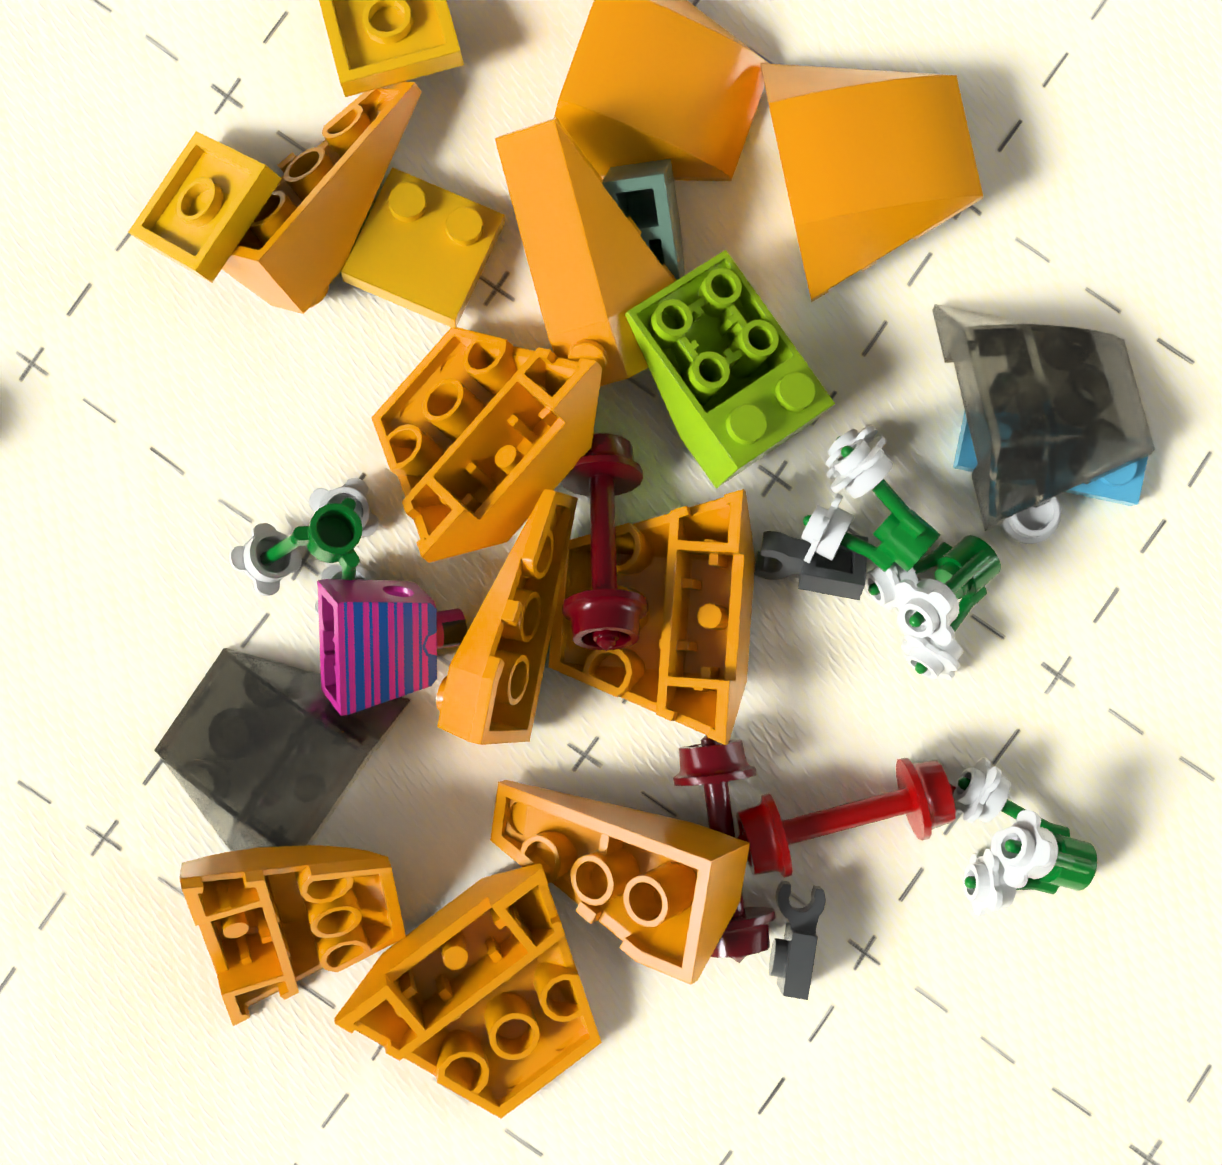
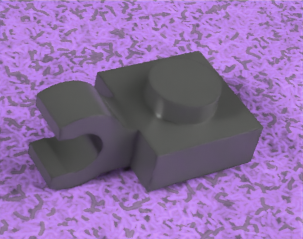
[754,531,868,600]
[769,880,826,1000]

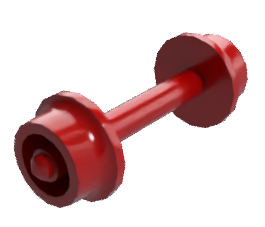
[736,757,956,878]

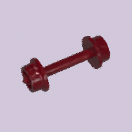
[561,433,648,651]
[673,735,776,964]

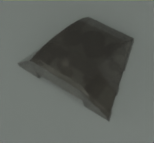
[932,304,1155,532]
[154,648,412,851]

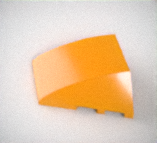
[554,0,770,181]
[760,63,983,302]
[371,327,602,563]
[548,489,755,745]
[179,845,406,1026]
[334,863,602,1119]

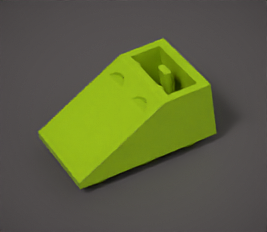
[625,250,835,489]

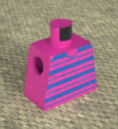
[317,579,467,716]

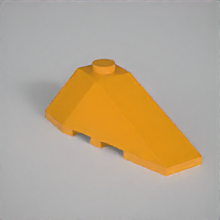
[222,81,422,314]
[495,117,677,386]
[437,489,578,745]
[490,780,750,985]

